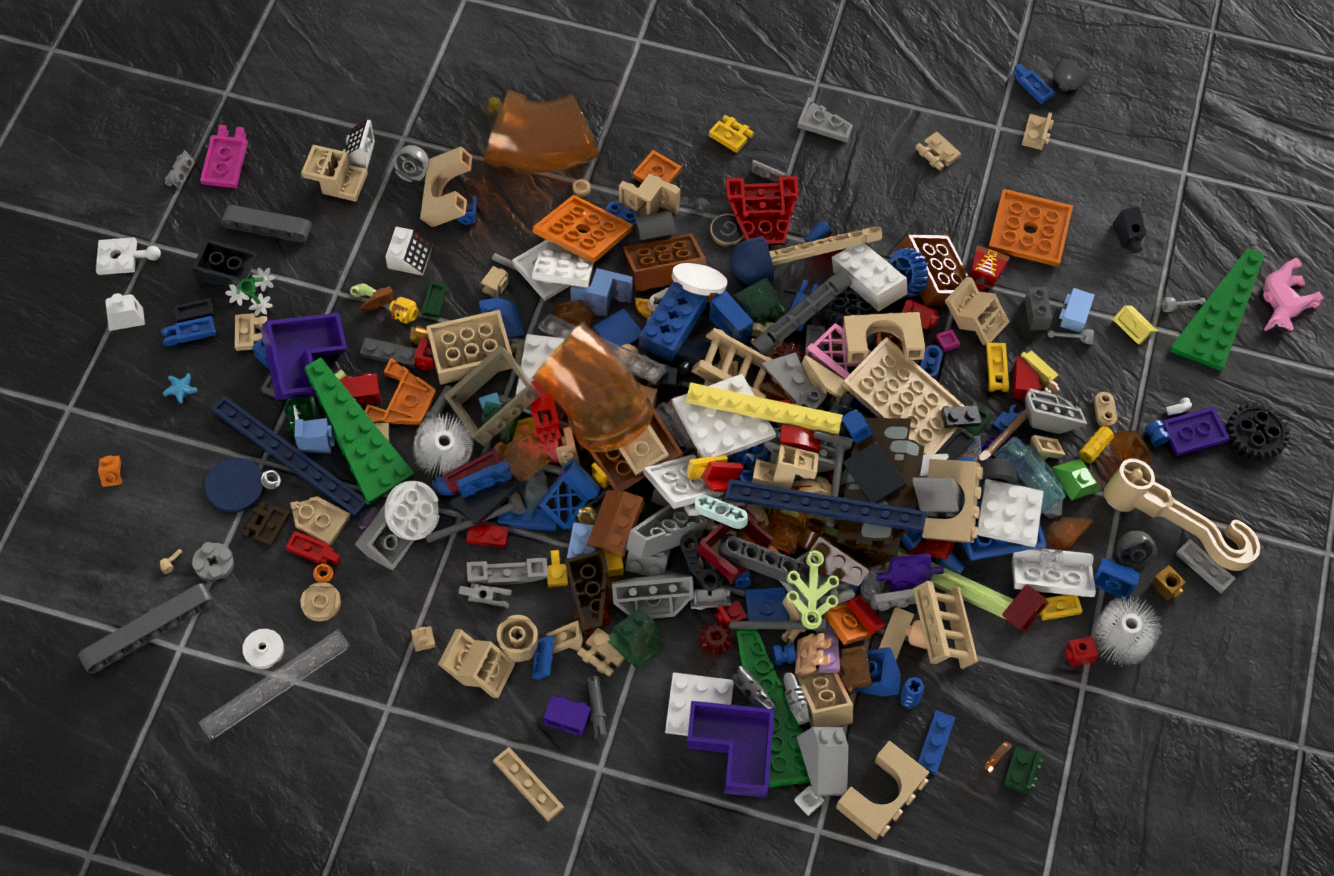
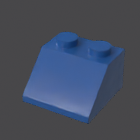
[1094,558,1140,601]

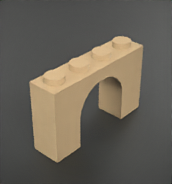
[420,147,472,227]
[843,312,925,363]
[922,459,983,543]
[836,741,929,840]

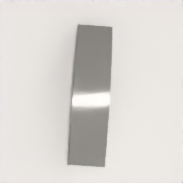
[467,558,548,585]

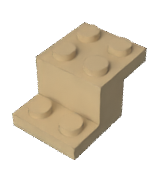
[301,145,368,201]
[619,173,681,216]
[945,277,1009,346]
[751,444,819,489]
[438,629,515,698]

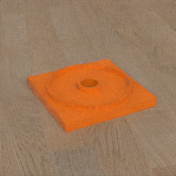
[988,189,1073,267]
[532,195,633,263]

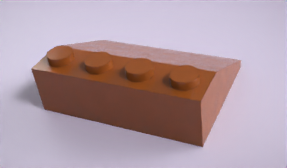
[622,233,706,291]
[896,235,969,306]
[587,406,683,491]

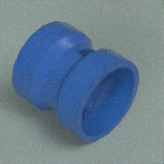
[1144,420,1170,447]
[772,643,796,666]

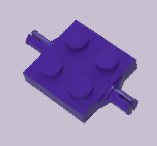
[876,553,944,592]

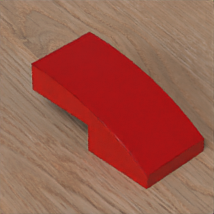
[780,425,820,452]

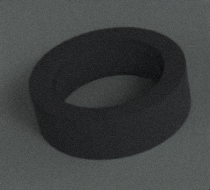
[958,459,1018,501]

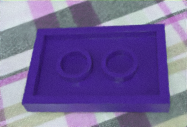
[1162,407,1230,456]

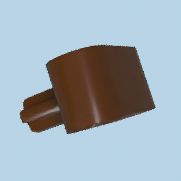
[799,518,840,550]

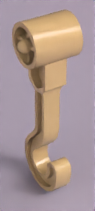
[1104,459,1260,571]

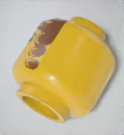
[389,297,419,324]

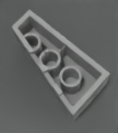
[625,504,708,559]

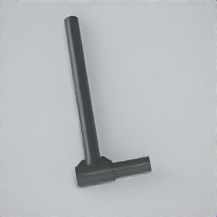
[813,430,853,527]
[426,491,526,543]

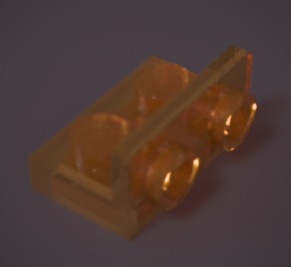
[839,645,872,694]

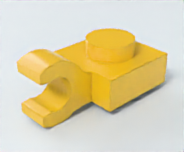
[547,550,568,587]

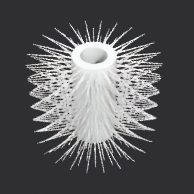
[413,413,474,478]
[1094,595,1162,666]

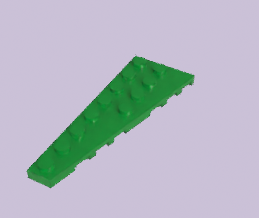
[1170,248,1265,371]
[304,357,414,505]
[736,629,810,788]

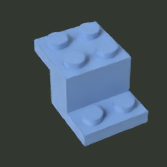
[570,268,633,316]

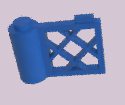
[538,460,600,530]

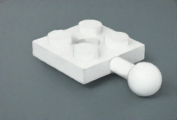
[96,237,161,275]

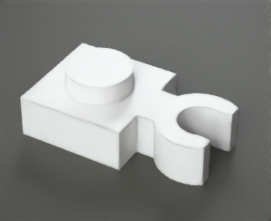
[794,785,826,816]

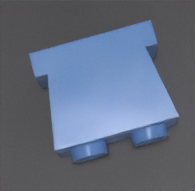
[295,418,335,455]

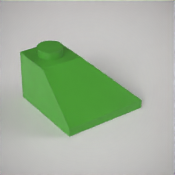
[1051,458,1102,501]

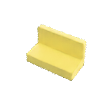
[1113,306,1158,344]
[1020,351,1058,388]

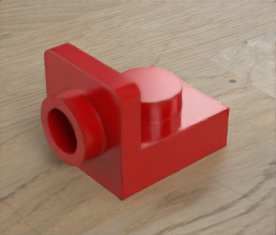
[414,338,434,370]
[715,600,747,629]

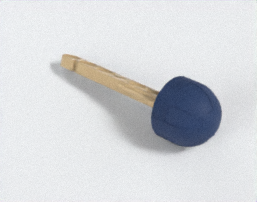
[729,227,883,287]

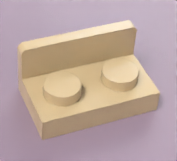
[1022,113,1054,150]
[556,427,580,468]

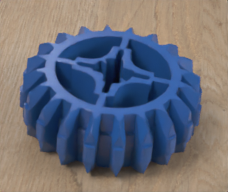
[888,248,930,298]

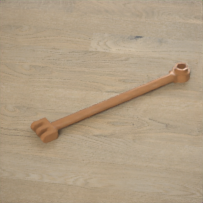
[975,380,1060,462]

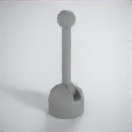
[1161,297,1206,312]
[1048,329,1094,344]

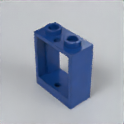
[709,290,753,345]

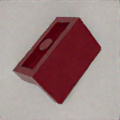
[1002,585,1049,634]

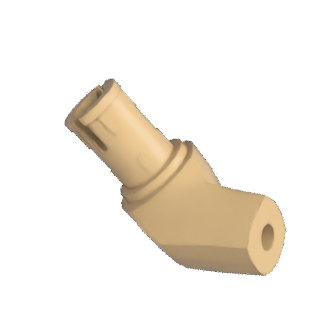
[782,594,806,644]

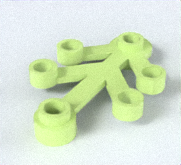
[785,550,839,629]

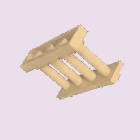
[691,328,773,398]
[913,581,978,669]

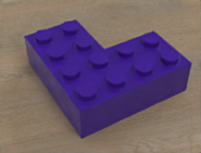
[260,313,347,401]
[686,701,774,798]

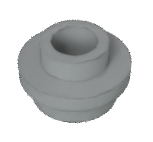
[261,470,281,489]

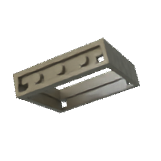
[444,345,540,446]

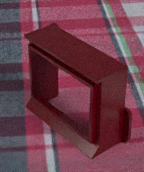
[696,506,774,585]

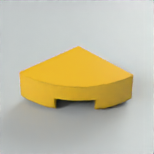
[635,298,654,318]

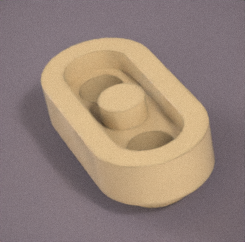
[1094,392,1117,428]

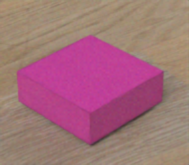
[935,329,960,353]

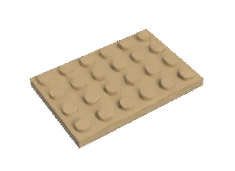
[841,337,965,455]

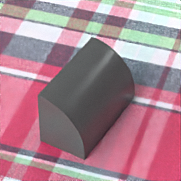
[634,211,676,240]

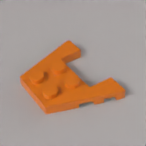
[365,358,437,425]

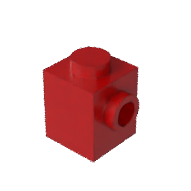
[1064,636,1099,667]

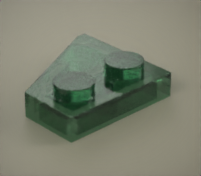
[481,401,520,445]

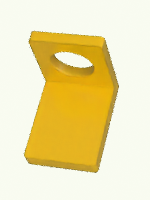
[591,463,610,489]

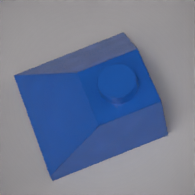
[479,297,524,339]
[851,647,901,697]

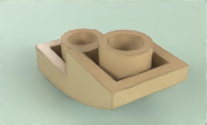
[744,503,769,527]

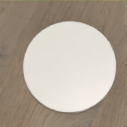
[672,263,727,296]
[384,481,440,540]

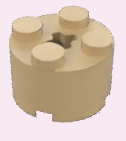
[497,615,538,662]

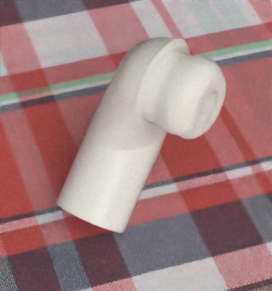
[1166,398,1192,416]

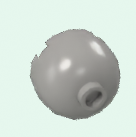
[392,145,429,182]

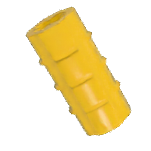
[1078,426,1114,464]

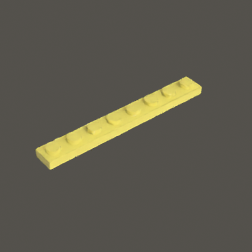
[686,383,843,435]

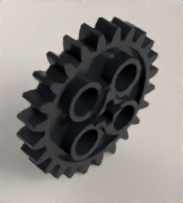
[821,289,881,329]
[1226,402,1290,461]

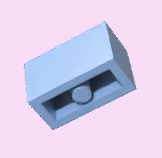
[1059,288,1095,333]

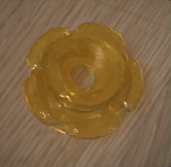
[487,95,501,112]
[577,506,597,525]

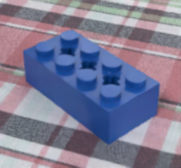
[639,281,707,363]

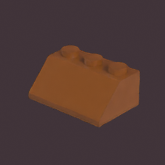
[587,490,645,558]

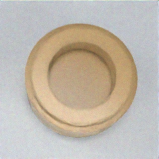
[573,179,590,198]

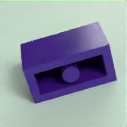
[544,695,591,737]

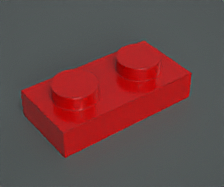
[466,524,509,548]

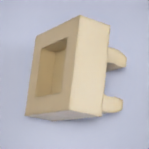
[411,626,436,652]

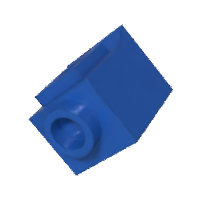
[458,195,478,225]
[841,410,873,444]

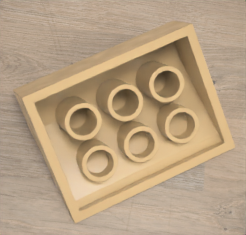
[426,310,512,385]

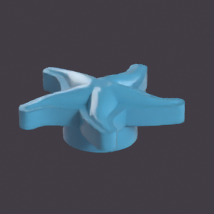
[163,373,197,404]

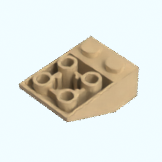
[801,355,850,408]

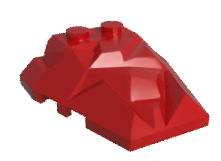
[725,176,799,245]

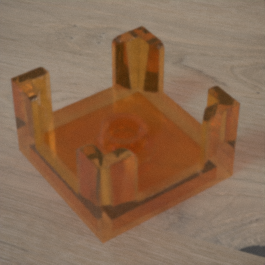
[494,424,552,482]
[760,507,809,554]

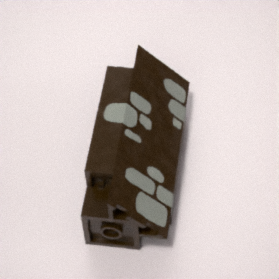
[832,418,925,568]

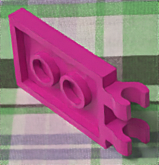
[200,125,248,188]

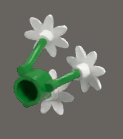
[225,268,276,316]

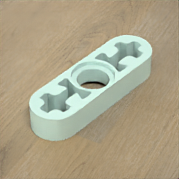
[695,495,748,529]

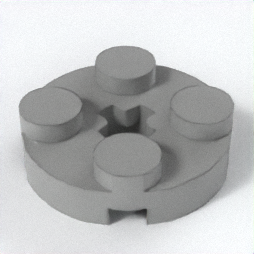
[192,542,234,582]

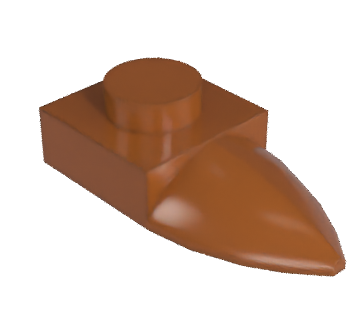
[359,286,394,311]

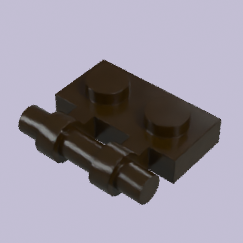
[242,502,290,548]

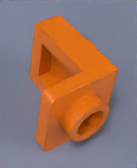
[98,456,122,487]

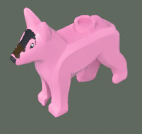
[1263,258,1323,333]

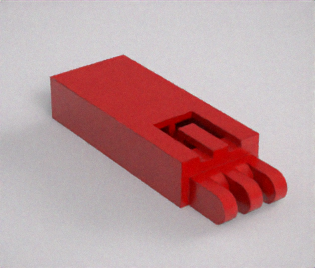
[530,377,561,444]

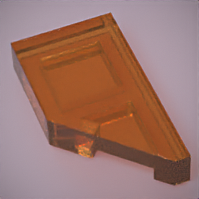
[984,741,1012,772]

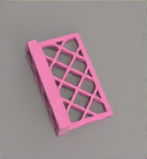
[805,323,871,402]

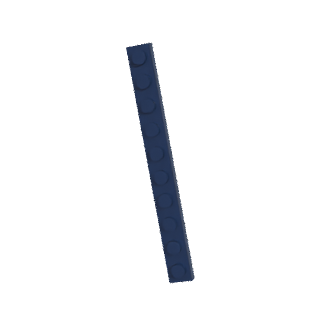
[211,395,368,518]
[725,479,927,533]

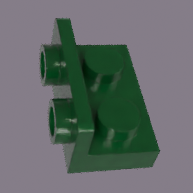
[284,396,317,438]
[1003,746,1043,794]

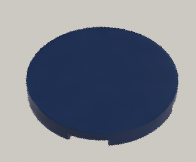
[205,458,265,513]

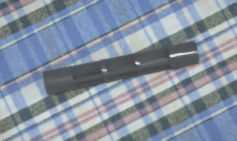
[750,270,852,355]

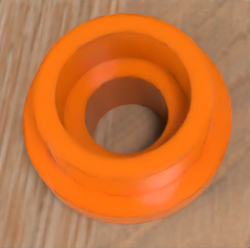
[313,564,334,583]

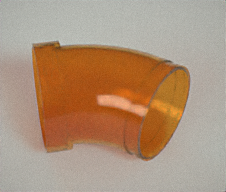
[484,90,600,173]
[532,321,653,452]

